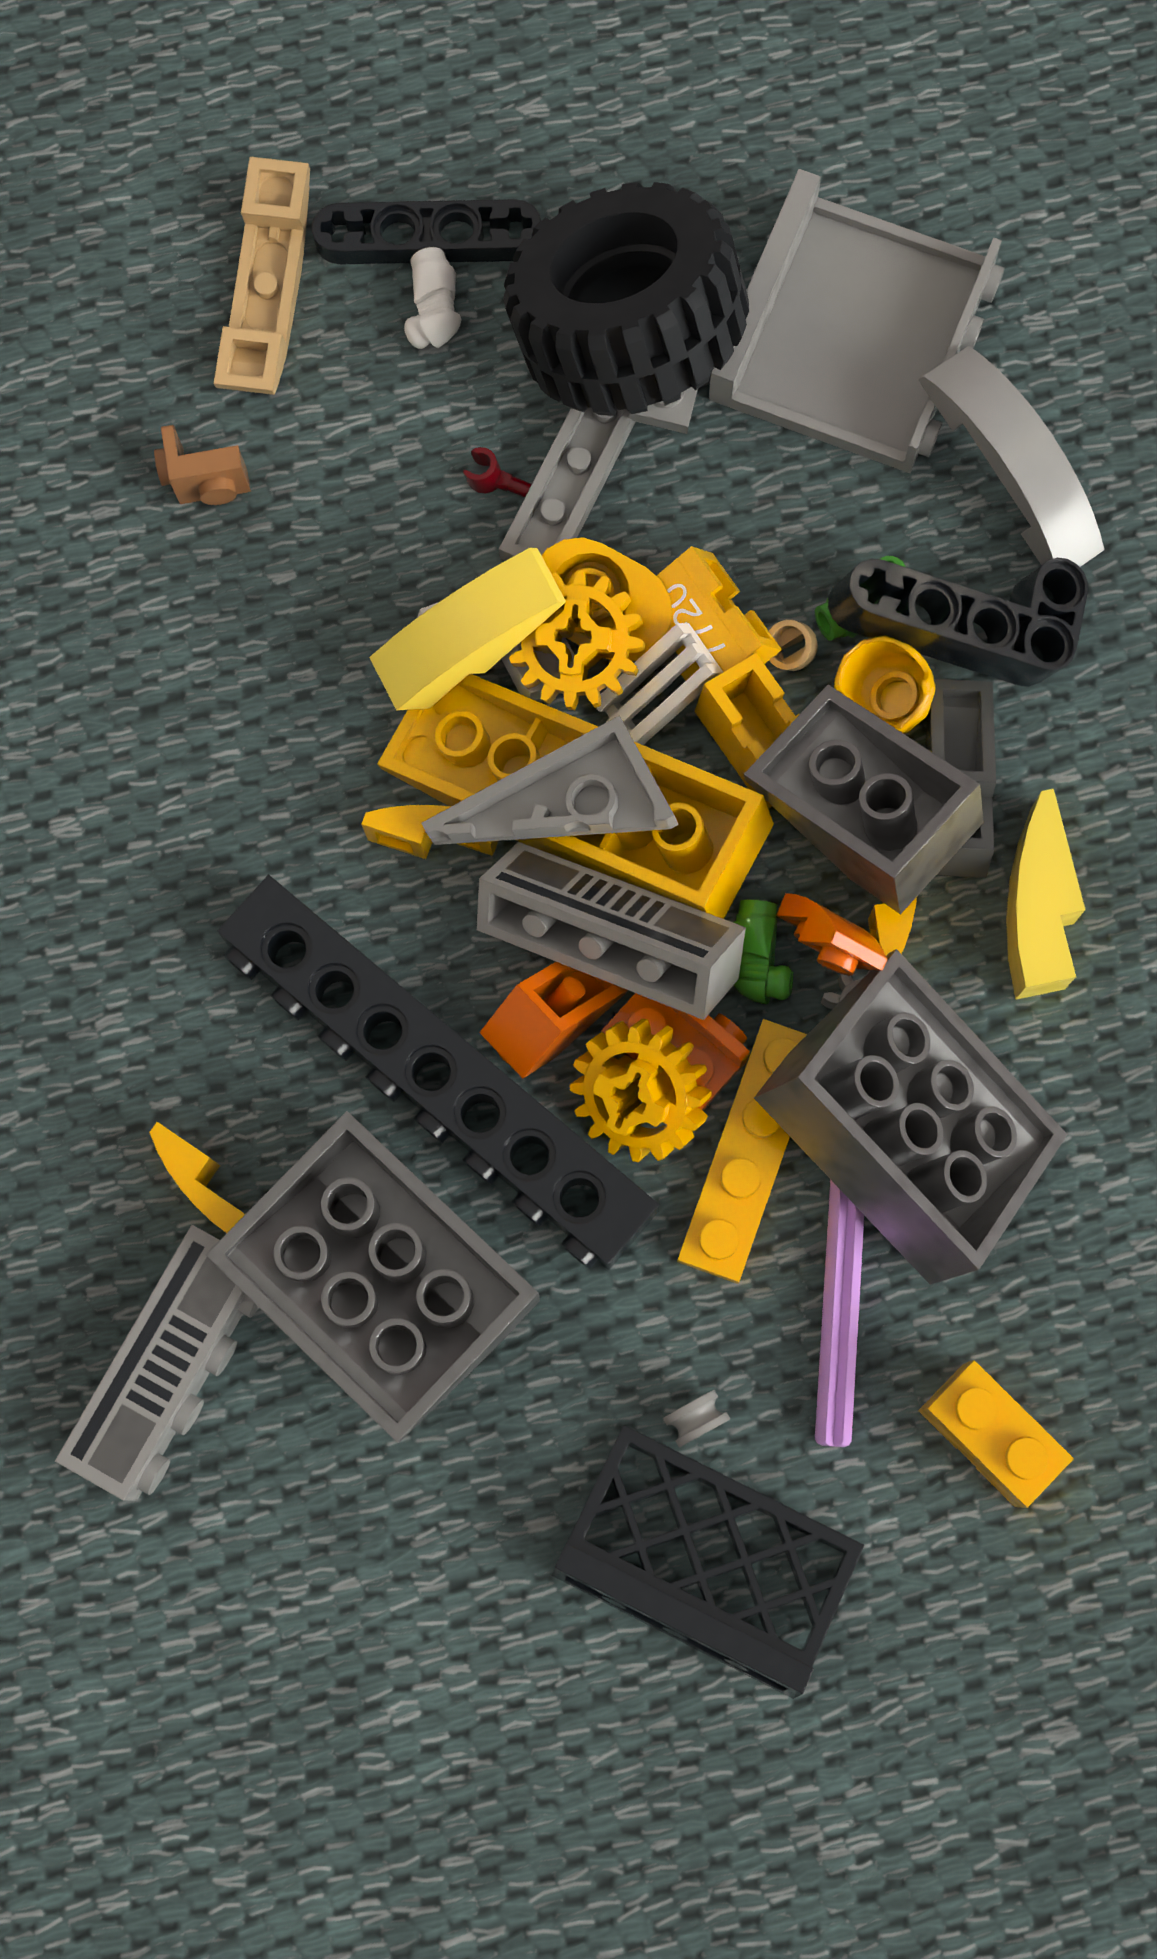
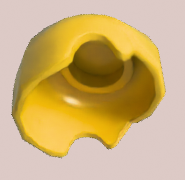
[834,635,935,734]

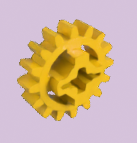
[509,570,645,711]
[570,1019,712,1162]

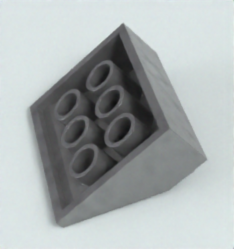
[754,949,1068,1285]
[206,1111,540,1443]

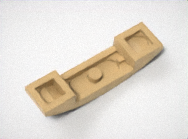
[214,157,310,395]

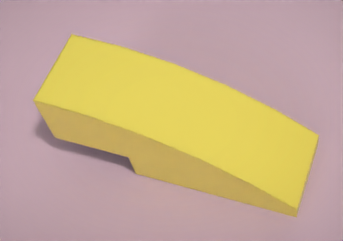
[369,548,566,711]
[1006,789,1085,1000]

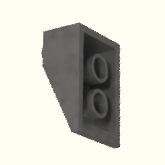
[744,685,984,915]

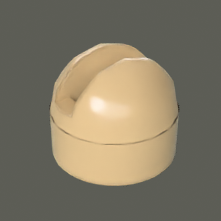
[769,620,818,671]

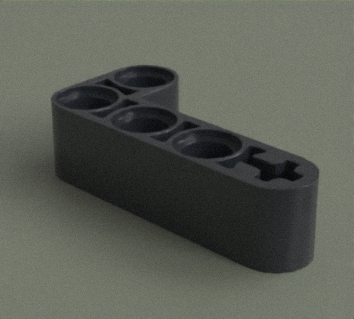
[828,557,1088,687]

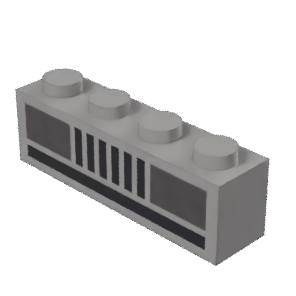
[477,842,746,1020]
[55,1225,259,1501]

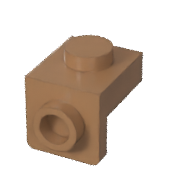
[154,425,251,505]

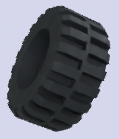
[503,182,749,416]

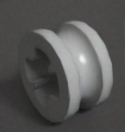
[663,1390,730,1448]

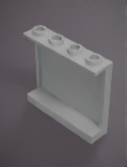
[709,169,1005,473]

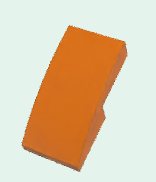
[776,893,887,976]

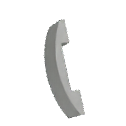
[919,346,1104,567]

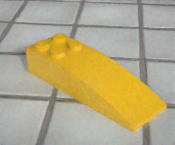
[377,674,774,919]

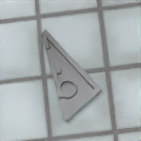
[422,715,679,845]

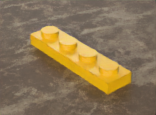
[677,1019,807,1284]

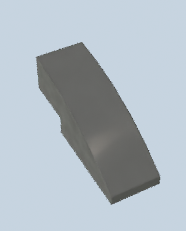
[926,679,996,878]

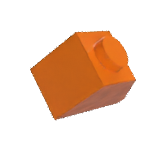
[479,962,628,1079]

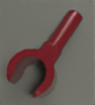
[463,447,532,497]

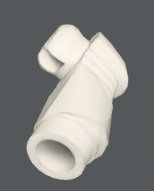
[404,247,461,349]

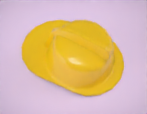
[541,537,673,661]

